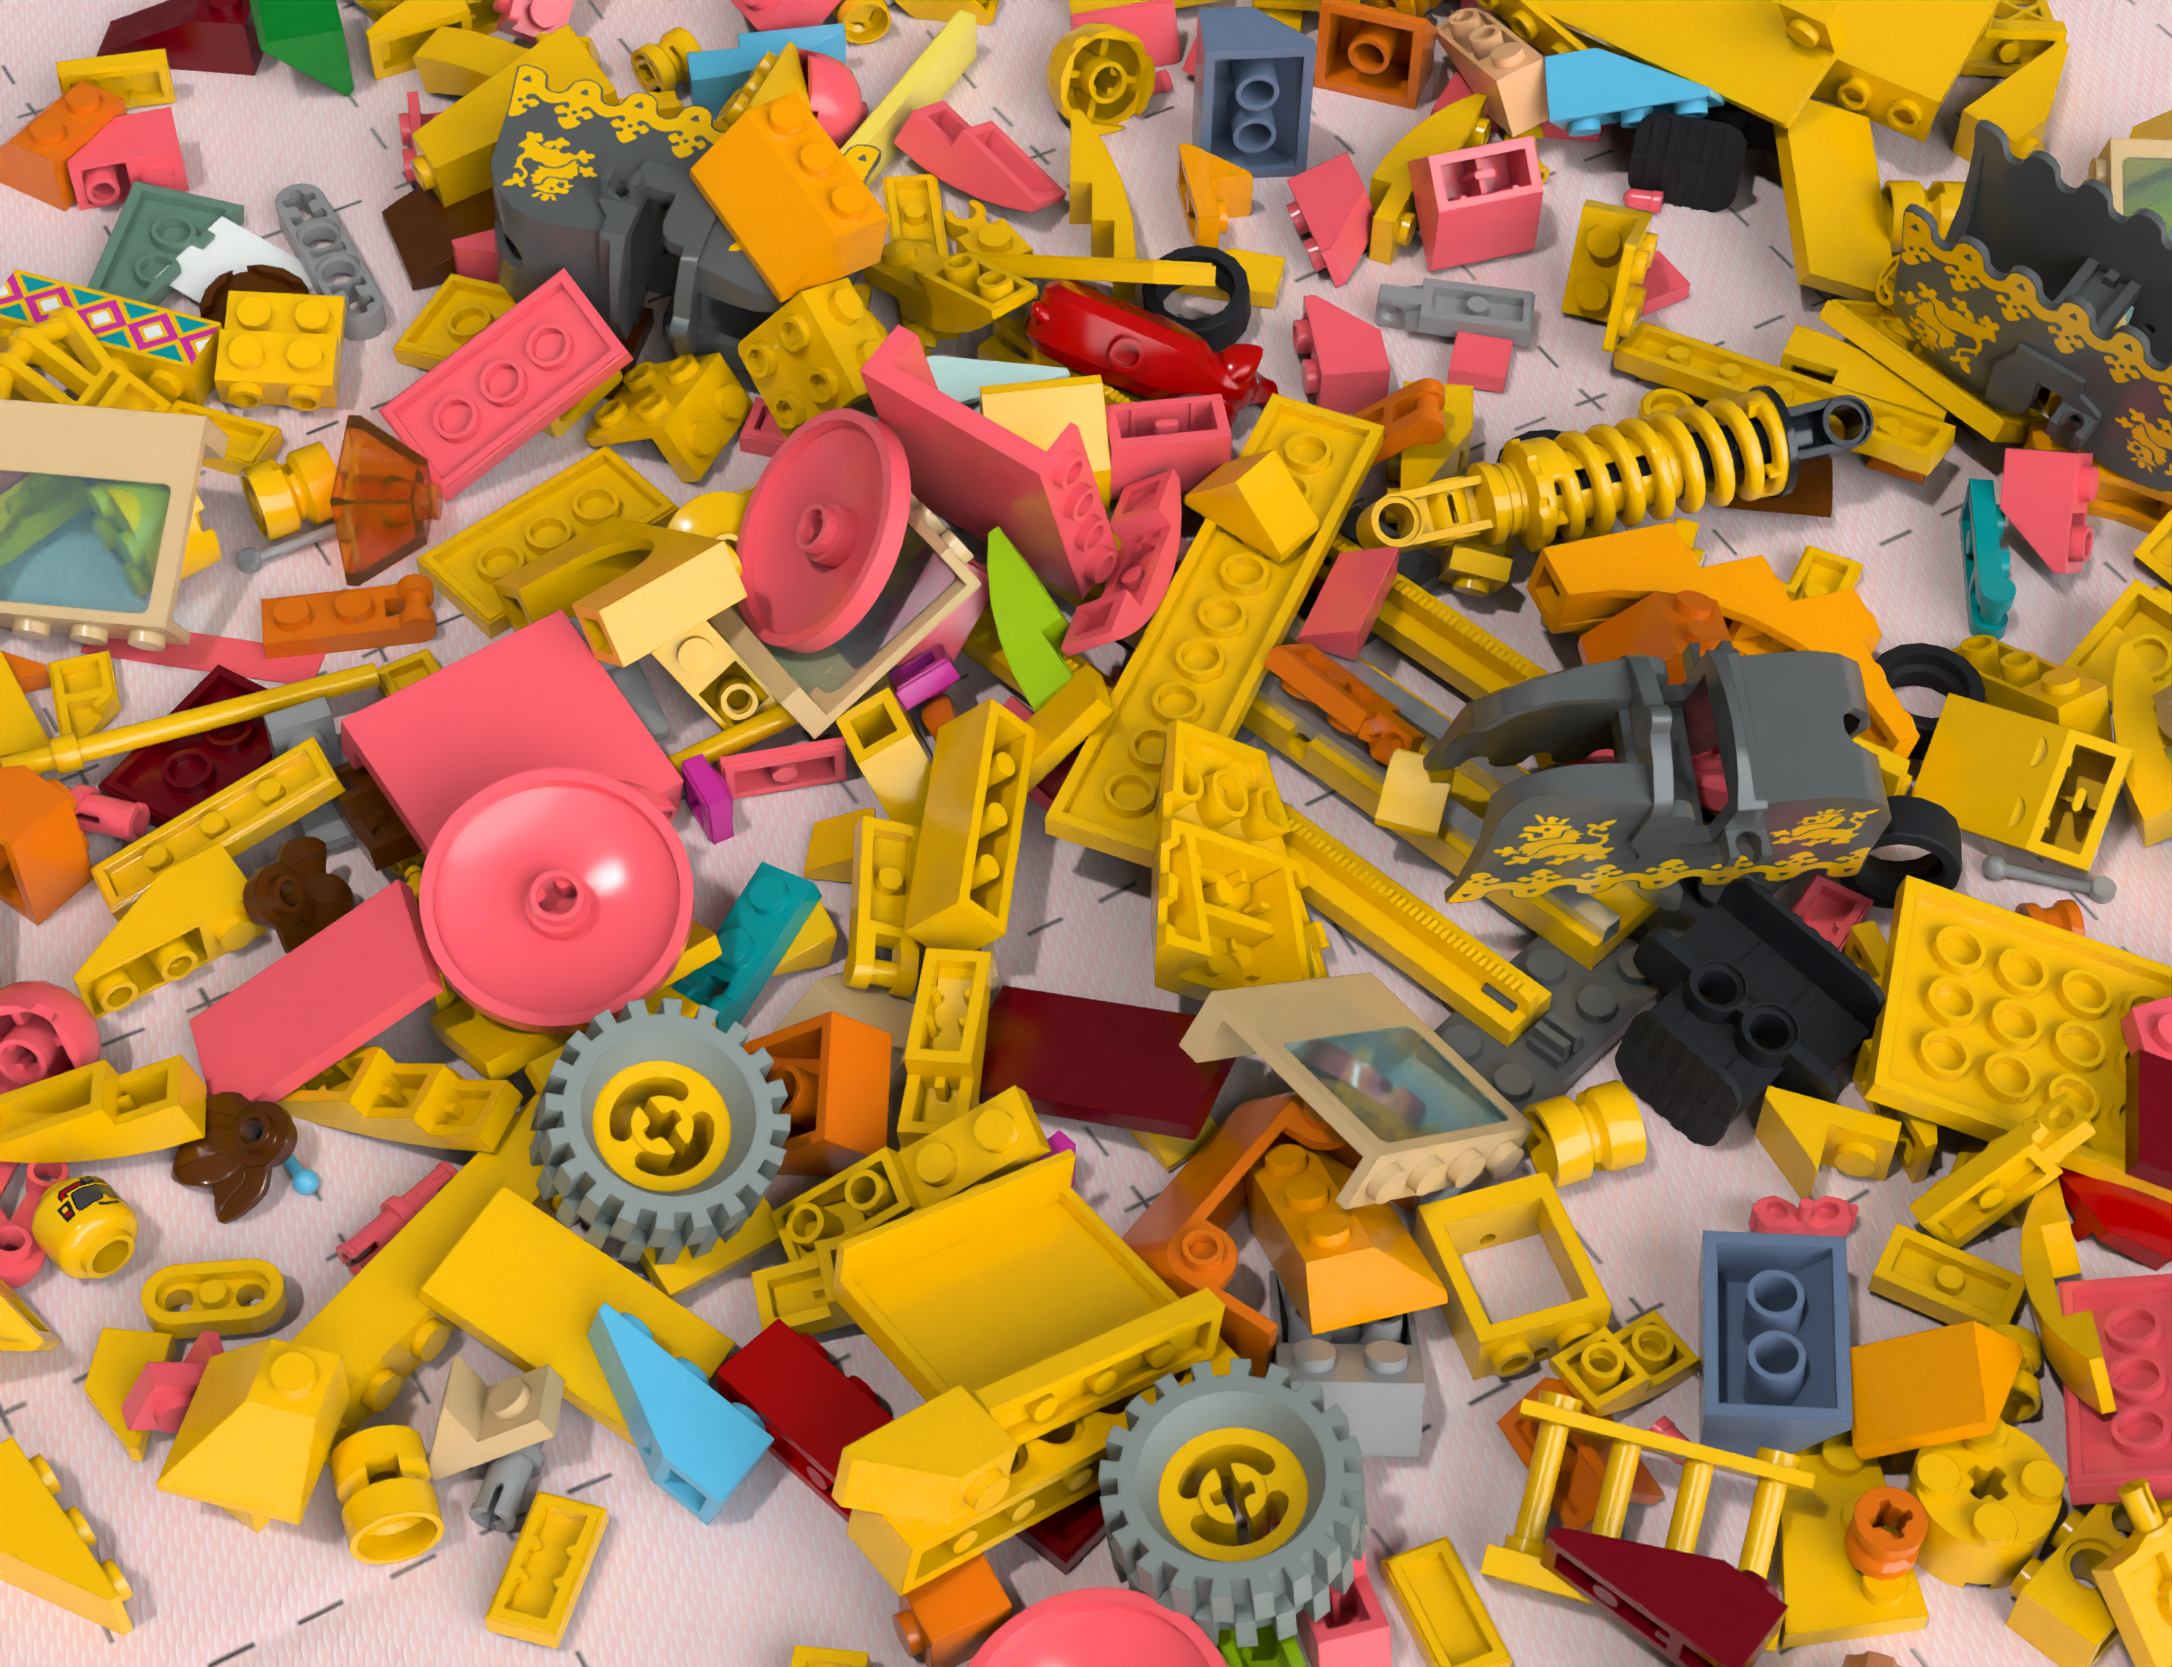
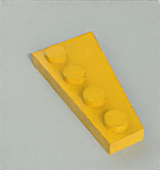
[1778,1430,1929,1649]

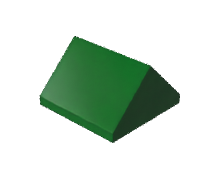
[249,0,354,96]

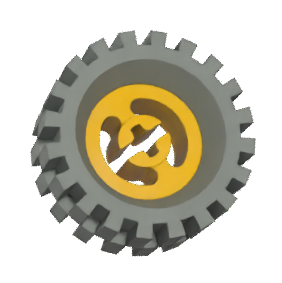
[529,998,791,1265]
[1098,1358,1367,1648]

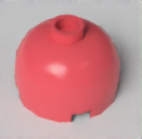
[797,48,867,150]
[0,980,102,1095]

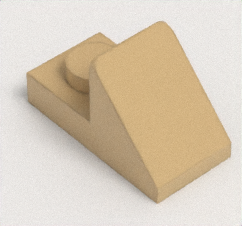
[429,1355,565,1481]

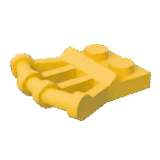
[0,306,173,483]

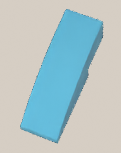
[686,23,847,120]

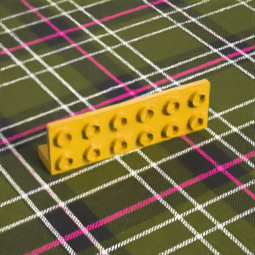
[1532,0,1849,128]

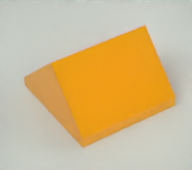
[1850,1320,2025,1461]

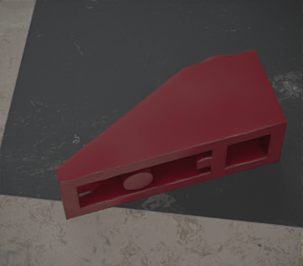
[97,0,264,76]
[1540,1526,1789,1667]

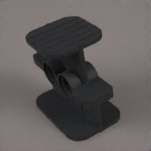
[1617,56,1778,213]
[1615,877,1885,1146]

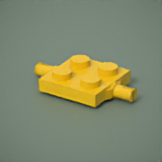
[2091,1478,2172,1667]

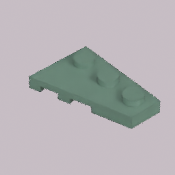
[87,181,244,306]

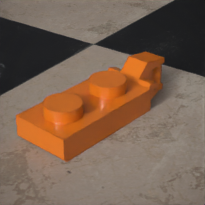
[1264,643,1426,766]

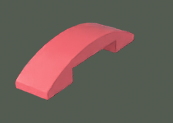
[1061,469,1182,657]

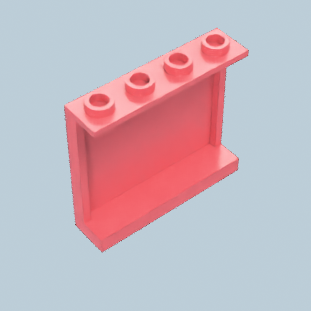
[859,324,1119,600]
[341,609,684,857]

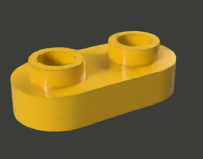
[141,1258,288,1339]

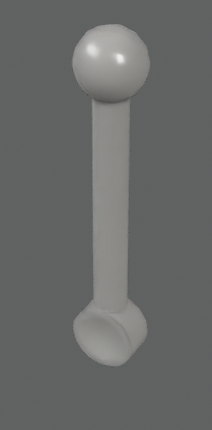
[236,513,357,574]
[1982,855,2117,904]

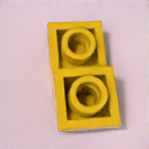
[1548,1309,1700,1417]

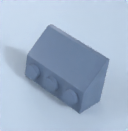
[1192,7,1316,178]
[1698,1231,1853,1458]

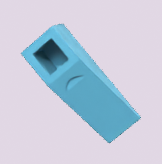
[1544,48,1724,137]
[587,1302,774,1526]

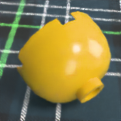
[1046,22,1155,135]

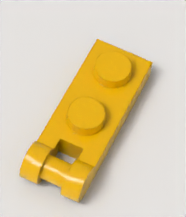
[843,815,921,998]

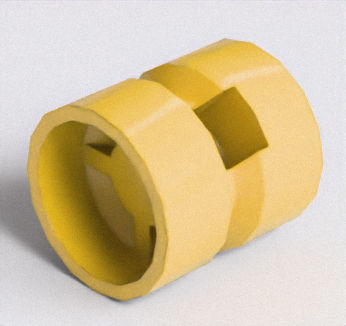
[1882,180,1966,253]
[239,441,348,542]
[1523,1080,1647,1189]
[329,1424,445,1565]

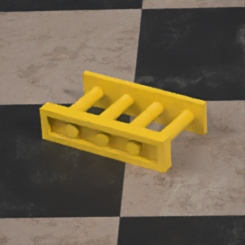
[1480,1390,1816,1653]

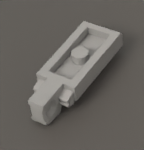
[1375,278,1535,347]

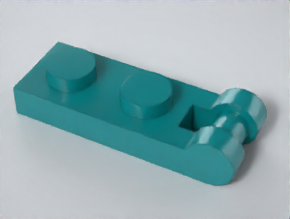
[1959,479,2016,640]
[672,862,822,1033]

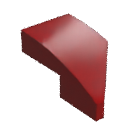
[2058,1167,2172,1271]

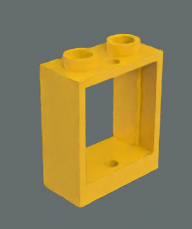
[1413,1171,1612,1380]

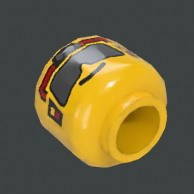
[31,1175,139,1279]

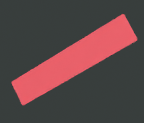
[81,632,325,684]

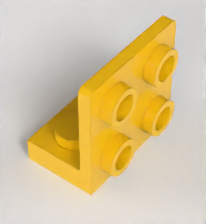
[1561,199,1659,353]

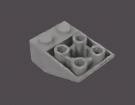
[1269,1271,1425,1458]

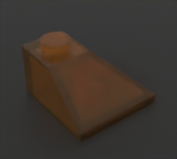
[330,415,443,586]

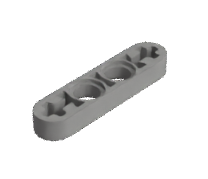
[275,183,387,341]

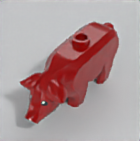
[1025,280,1278,430]

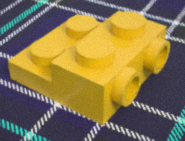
[214,290,347,411]
[2061,578,2172,711]

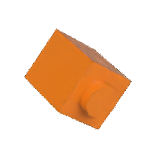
[892,1552,1012,1667]

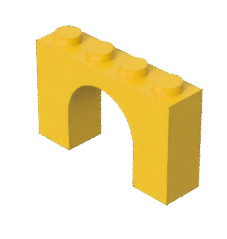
[492,517,747,668]

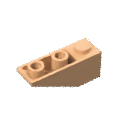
[1435,6,1549,137]

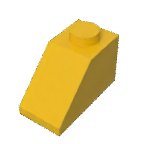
[832,1384,1018,1525]

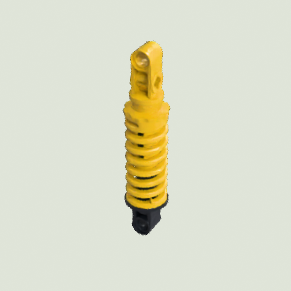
[1356,385,1874,554]

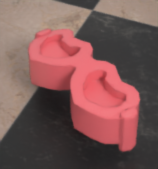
[1748,1195,1859,1237]

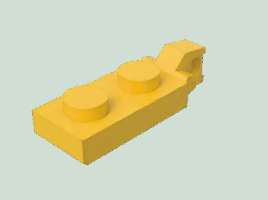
[1908,1092,2097,1249]

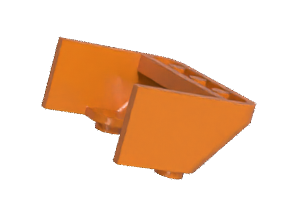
[1121,1086,1421,1378]

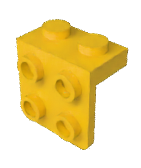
[738,277,883,440]
[584,353,753,483]

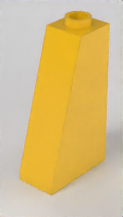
[410,24,619,208]

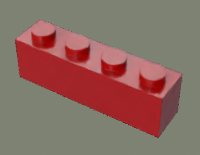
[716,1318,895,1523]

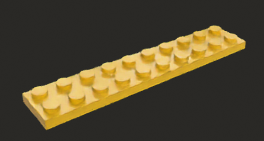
[1045,393,1385,868]

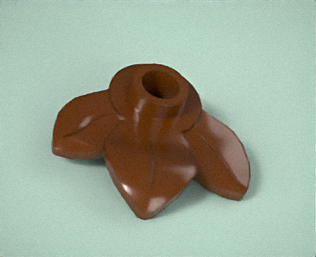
[243,836,357,954]
[171,1092,297,1224]

